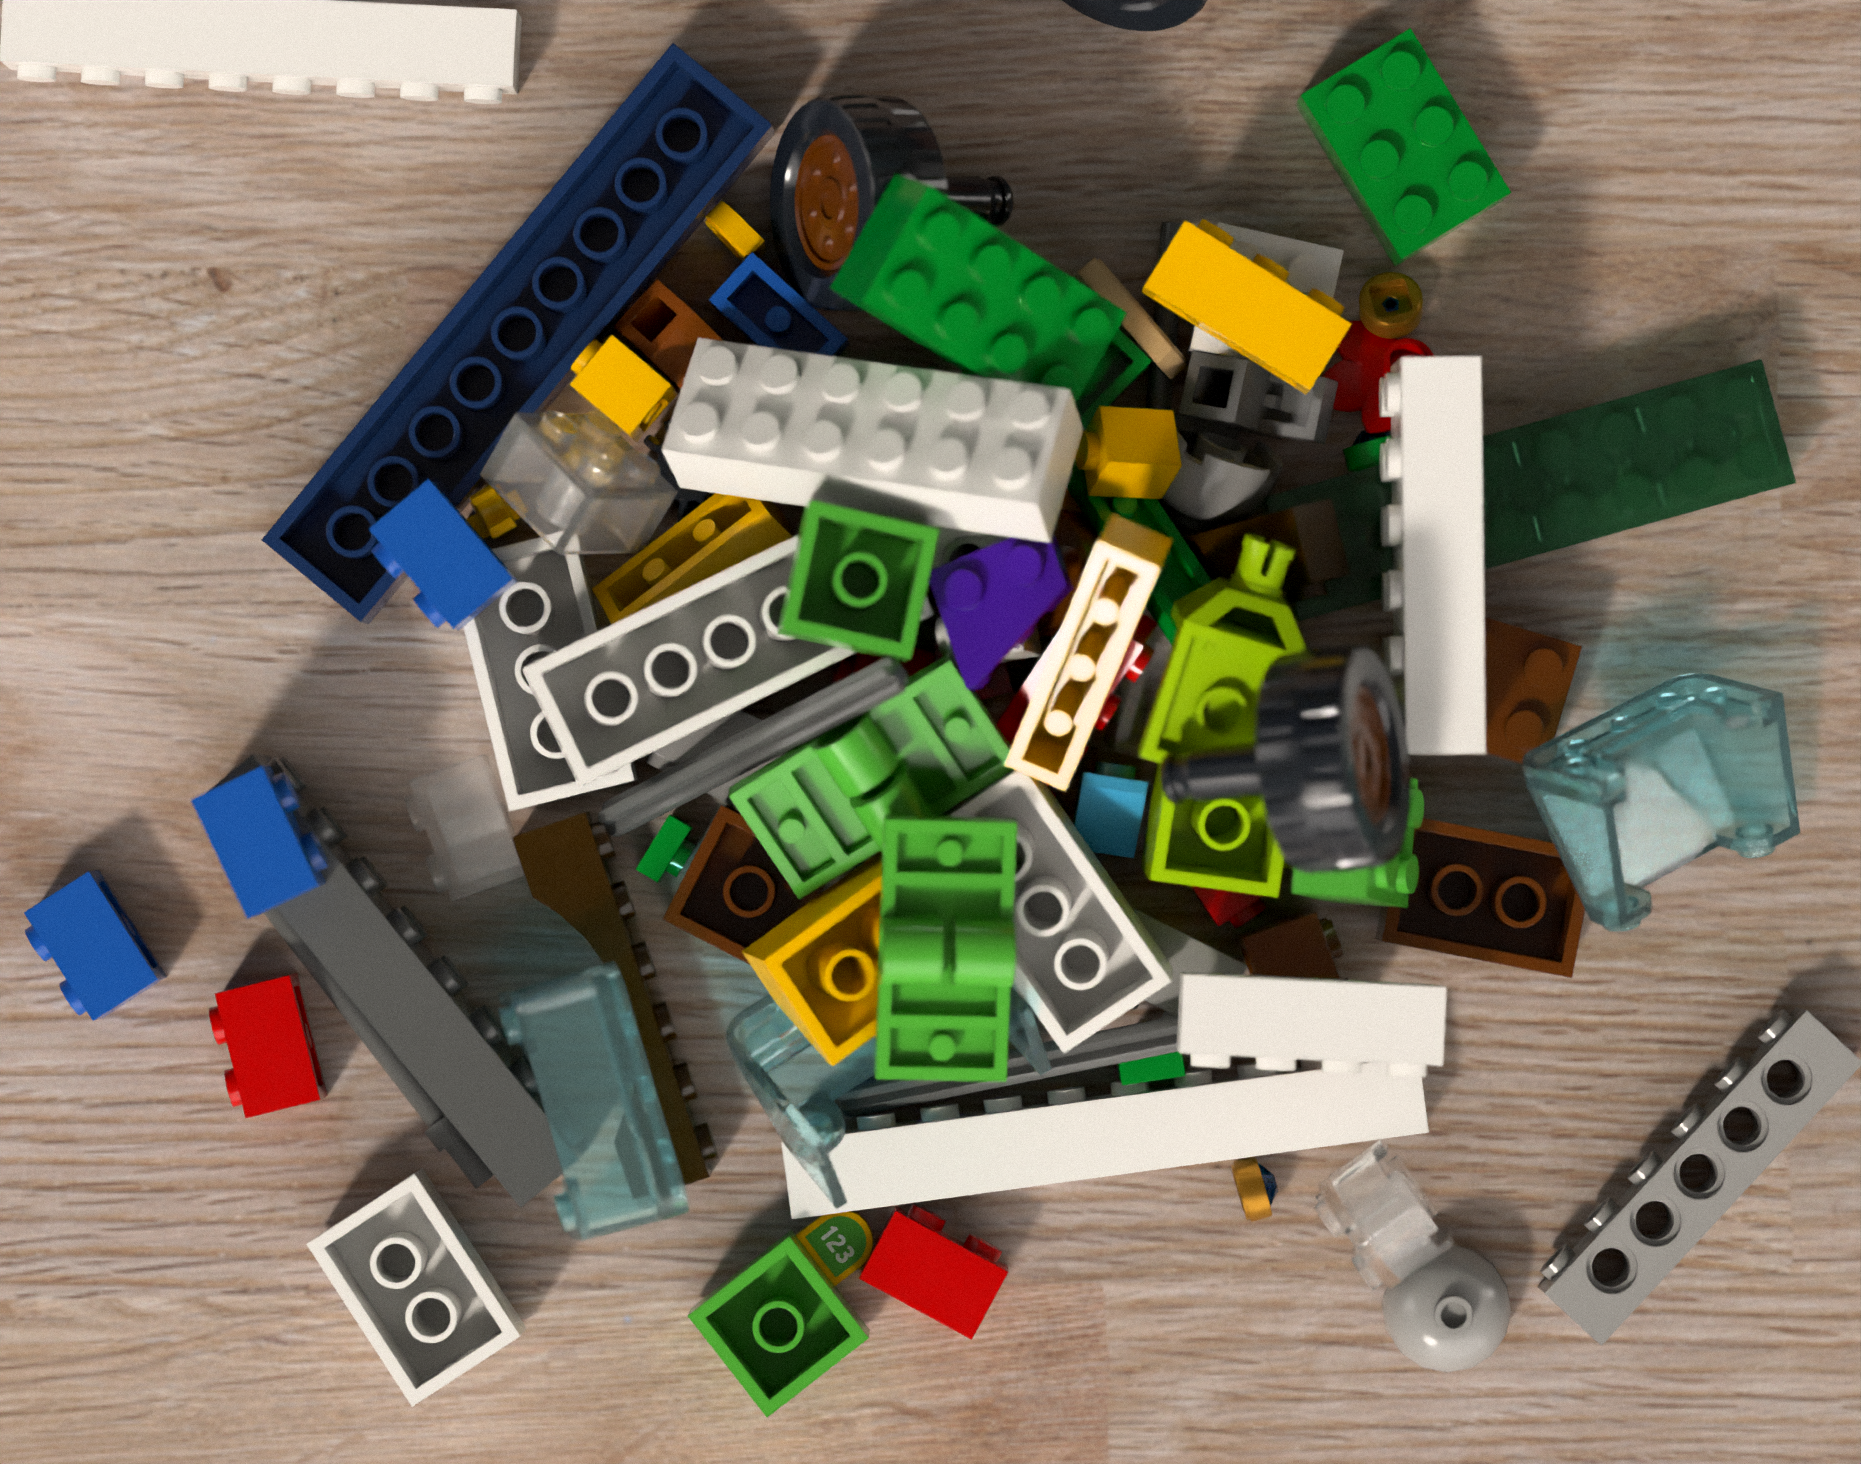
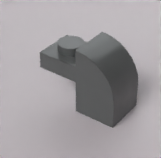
[1179,351,1338,445]

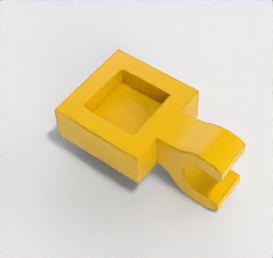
[466,484,534,539]

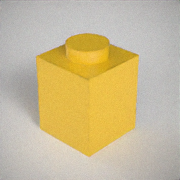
[1075,406,1182,499]

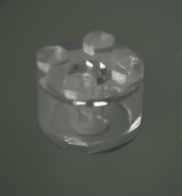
[1314,1139,1455,1290]

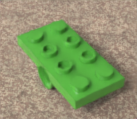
[729,653,1014,900]
[874,815,1017,1082]

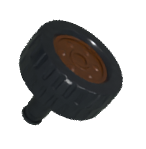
[770,94,1014,311]
[1160,646,1410,873]

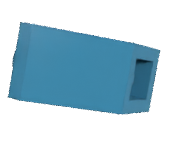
[1073,762,1148,858]

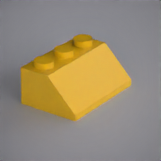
[742,851,882,1066]

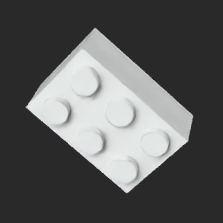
[306,1168,526,1407]

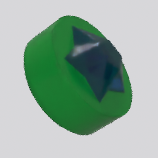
[1342,430,1391,474]

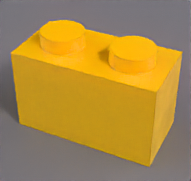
[570,335,678,443]

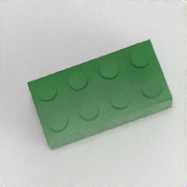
[830,174,1127,403]

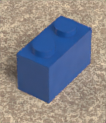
[709,252,849,357]
[369,479,518,631]
[191,766,329,919]
[24,870,167,1021]

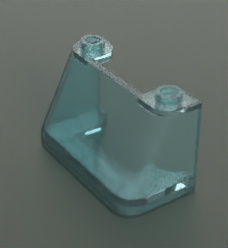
[1522,673,1800,932]

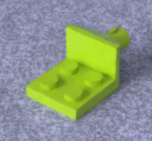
[1138,534,1307,763]

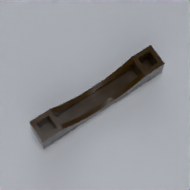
[512,811,719,1202]

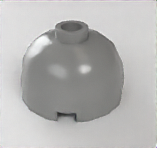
[1162,414,1283,531]
[1382,1243,1511,1373]

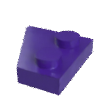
[929,533,1073,691]

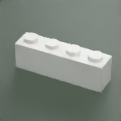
[1177,972,1447,1077]

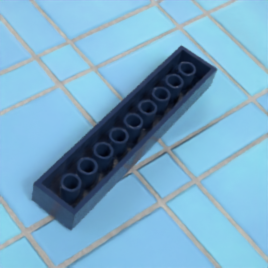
[261,43,775,624]

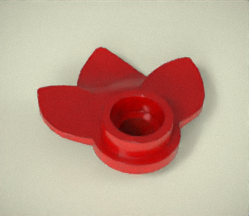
[1321,321,1435,433]

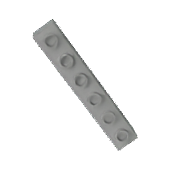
[1538,1007,1861,1346]

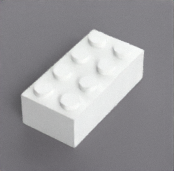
[463,529,639,811]
[940,769,1173,1053]

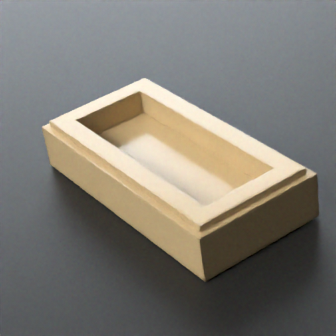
[1078,257,1187,380]

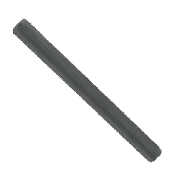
[598,657,909,837]
[838,1015,1178,1117]

